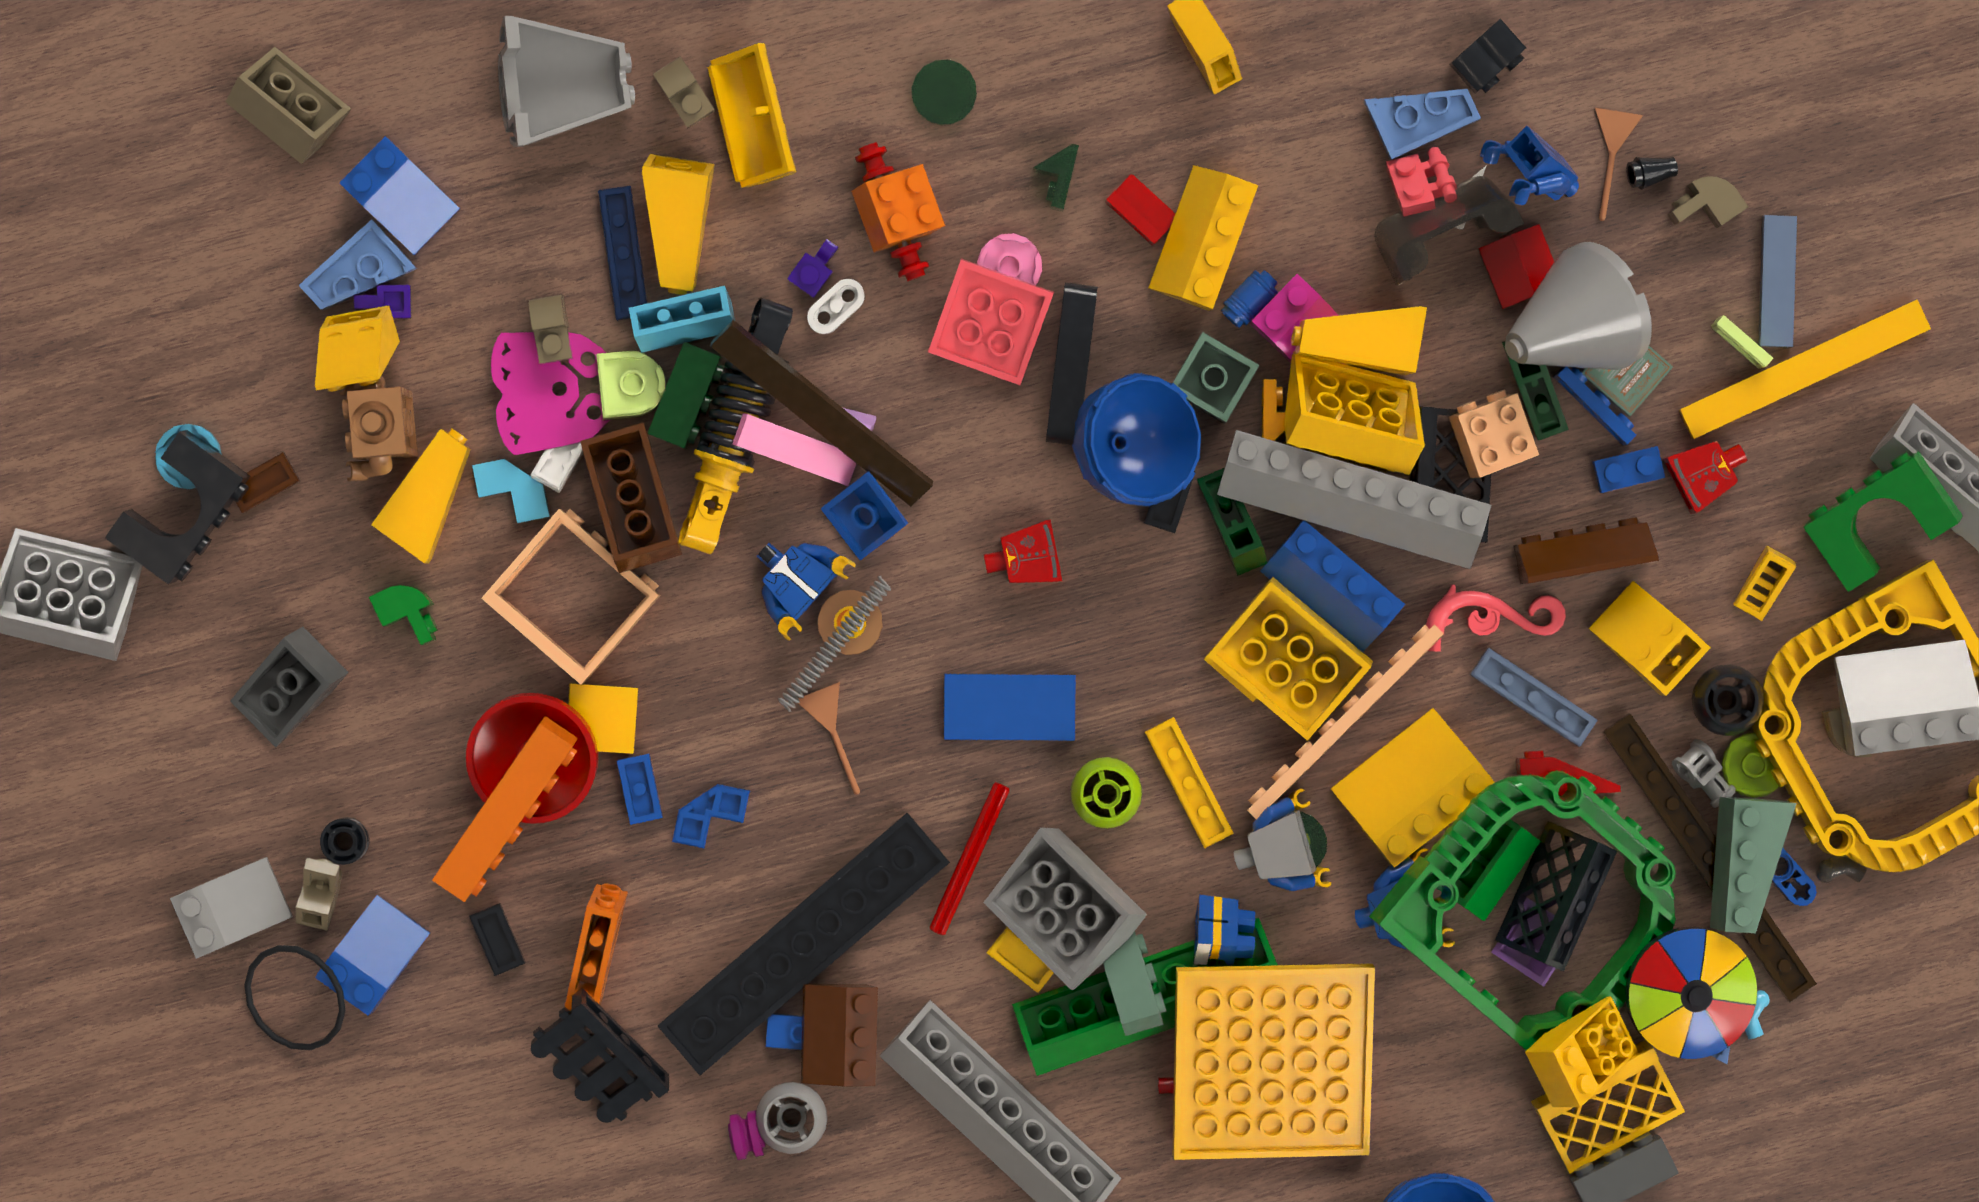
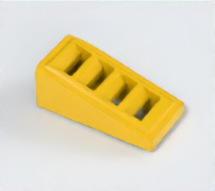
[1733,546,1797,621]

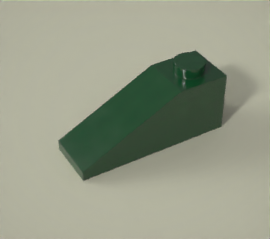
[1502,341,1569,441]
[1197,468,1268,576]

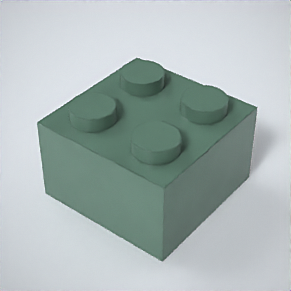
[1172,332,1259,424]

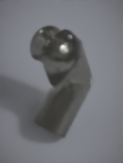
[1816,856,1867,883]

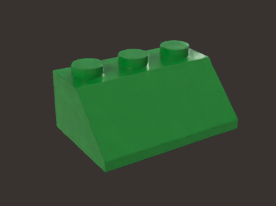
[1437,819,1541,921]

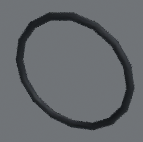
[244,945,346,1051]

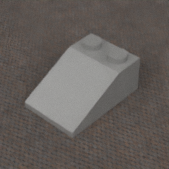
[170,857,293,959]

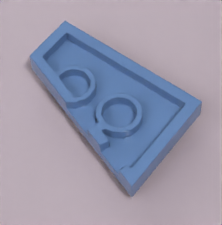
[1364,88,1481,160]
[299,219,417,311]

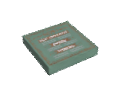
[1581,346,1673,417]

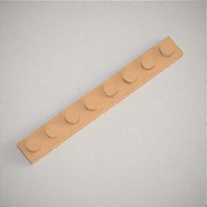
[1247,624,1444,820]

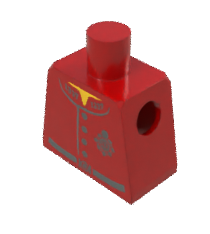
[1662,441,1748,514]
[983,519,1062,583]

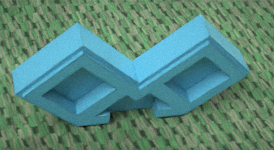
[472,459,550,523]

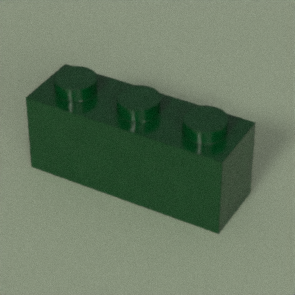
[647,342,725,449]

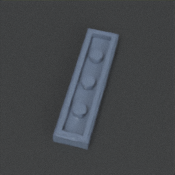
[1758,215,1797,348]
[1470,648,1598,747]

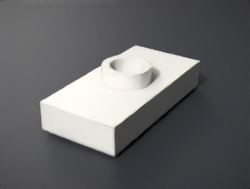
[530,442,583,493]

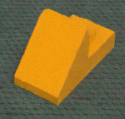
[1262,379,1285,441]

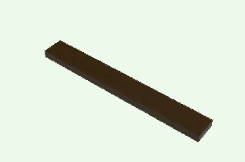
[711,320,933,507]

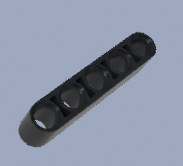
[1046,282,1098,445]

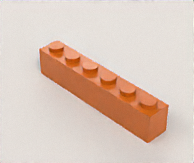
[432,716,578,902]

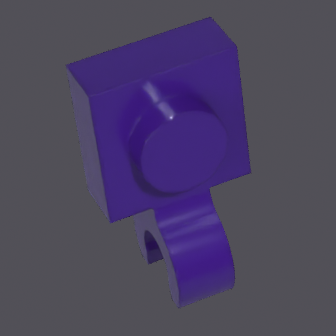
[787,239,839,298]
[354,285,411,319]

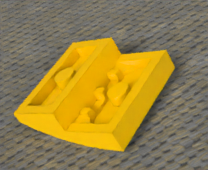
[568,683,638,754]

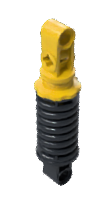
[678,297,793,554]

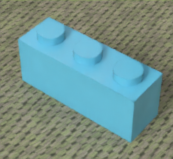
[629,286,735,353]

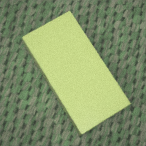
[1711,315,1773,369]

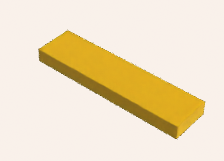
[1145,717,1234,848]

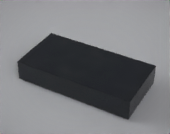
[1144,471,1195,534]
[469,903,526,976]

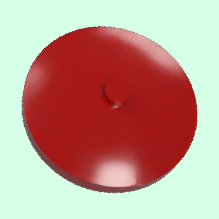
[466,693,598,824]

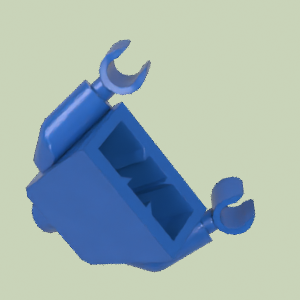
[1480,126,1579,205]

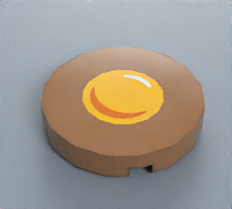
[818,590,883,655]

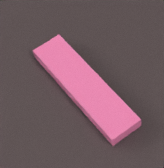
[732,413,856,486]

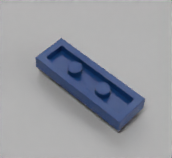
[1553,367,1636,446]

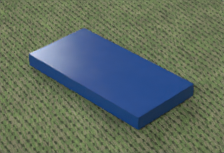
[944,674,1076,741]

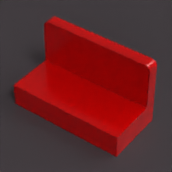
[1105,174,1175,246]

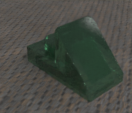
[1033,144,1079,212]

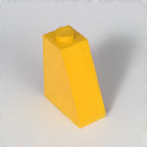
[1167,0,1242,95]

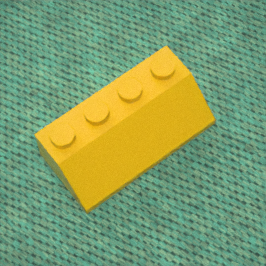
[1148,165,1258,311]

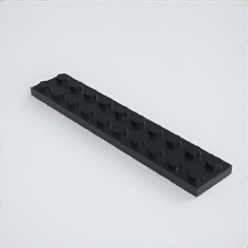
[658,812,950,1076]

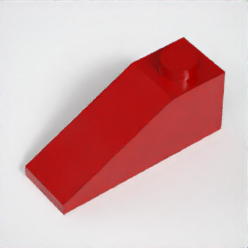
[1516,750,1621,796]

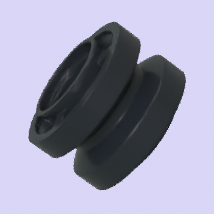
[320,817,370,865]

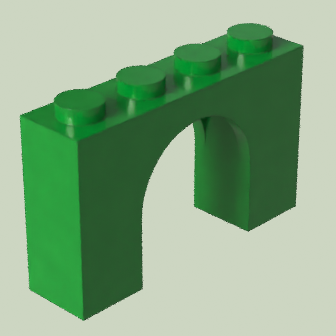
[1804,451,1963,592]

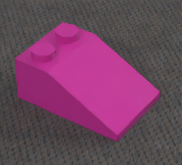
[1249,274,1344,364]

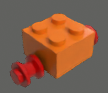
[851,142,945,282]

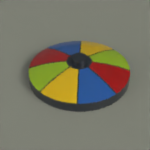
[1625,927,1757,1059]

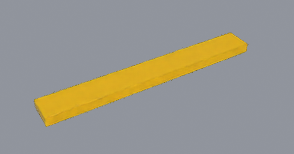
[1679,299,1931,439]

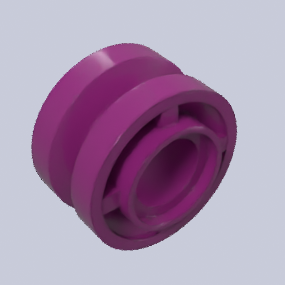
[728,1110,766,1160]

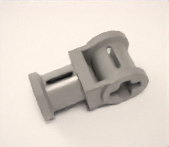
[1672,739,1736,808]

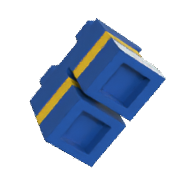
[1194,894,1255,966]

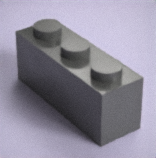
[1569,1133,1679,1202]

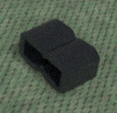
[1449,18,1526,93]

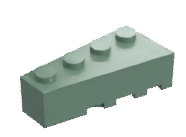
[1710,797,1797,933]

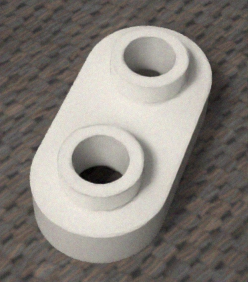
[807,279,865,334]

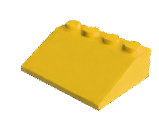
[1284,351,1425,475]
[1207,576,1373,741]
[1330,708,1495,868]

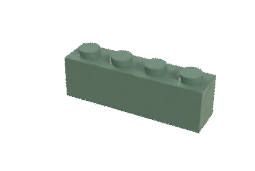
[1103,931,1166,1036]

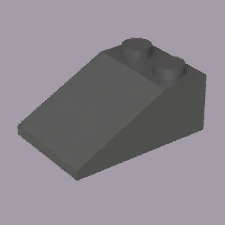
[230,626,349,747]

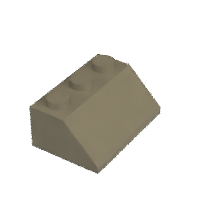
[225,47,351,164]

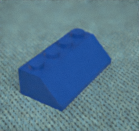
[1260,520,1405,652]

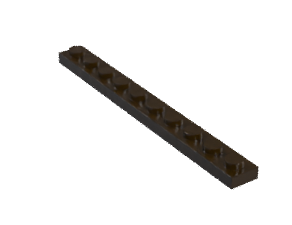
[1602,714,1817,1002]

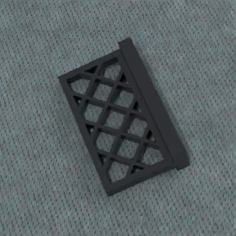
[1409,406,1491,543]
[1495,821,1617,972]

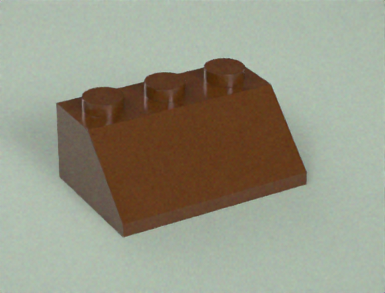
[801,984,878,1087]

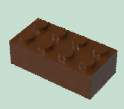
[580,422,682,573]

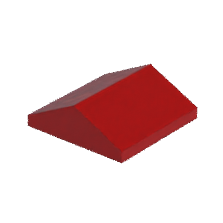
[1478,224,1554,309]

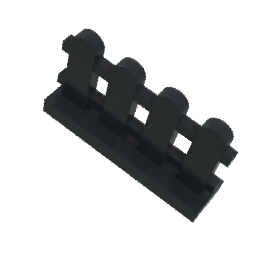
[531,988,669,1123]

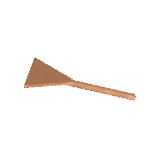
[1595,108,1643,221]
[798,682,860,795]

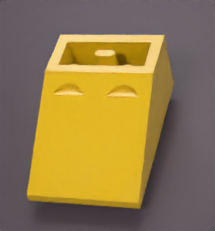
[315,305,400,392]
[1588,581,1711,696]
[1525,996,1638,1107]

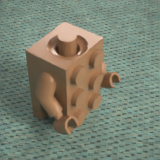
[339,376,418,481]

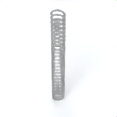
[778,576,891,712]

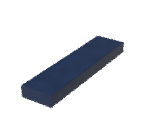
[598,186,647,321]

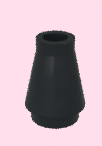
[1626,157,1678,190]

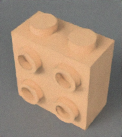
[1449,390,1539,478]

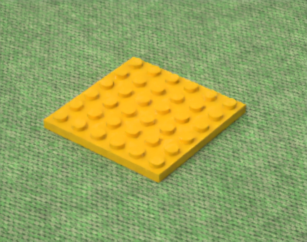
[1172,964,1375,1160]

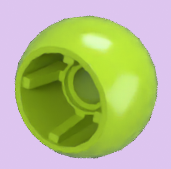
[1070,757,1142,829]

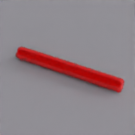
[930,782,1009,935]

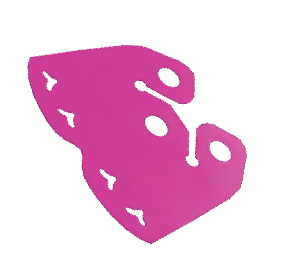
[491,332,610,455]

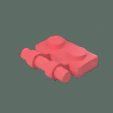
[1386,147,1457,217]

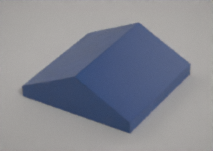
[821,471,908,560]

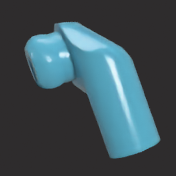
[1745,990,1770,1039]

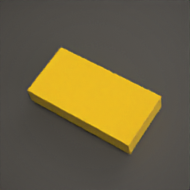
[986,927,1054,993]

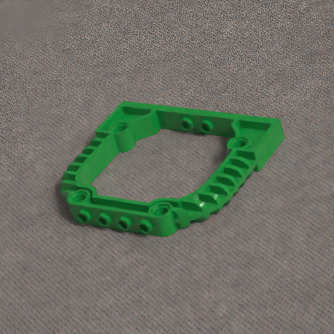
[1369,770,1676,1051]

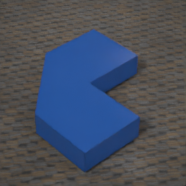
[672,784,750,848]

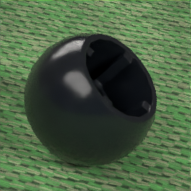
[1691,664,1764,736]

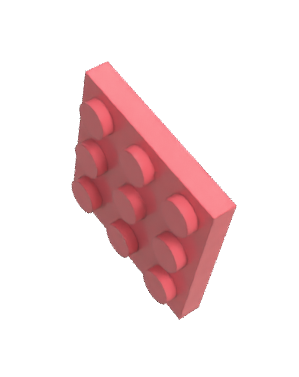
[928,259,1054,385]

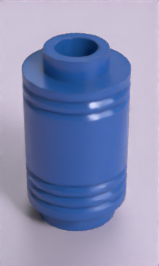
[1220,270,1278,328]

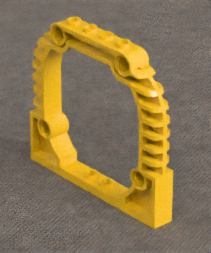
[1752,560,1979,872]

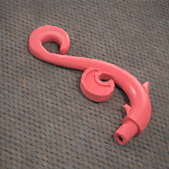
[1426,584,1566,652]

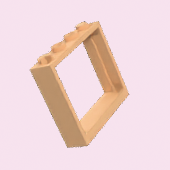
[481,509,661,685]

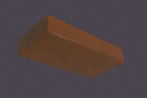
[235,452,300,513]

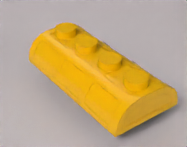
[707,43,797,188]

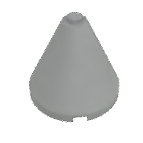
[1505,242,1652,370]

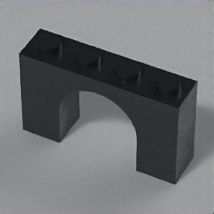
[105,430,251,585]

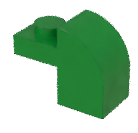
[369,585,438,645]

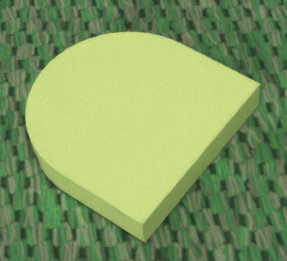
[596,351,665,420]

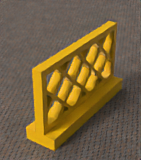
[1531,1040,1685,1173]

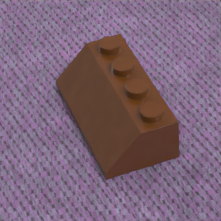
[1514,517,1659,584]

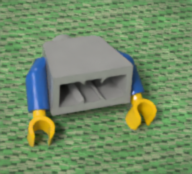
[1234,789,1332,891]

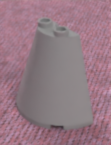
[498,16,635,147]

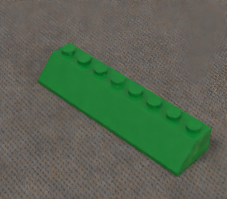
[1012,917,1278,1076]

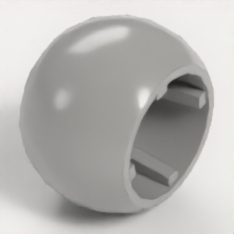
[756,1082,827,1154]

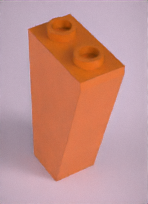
[565,883,628,1011]

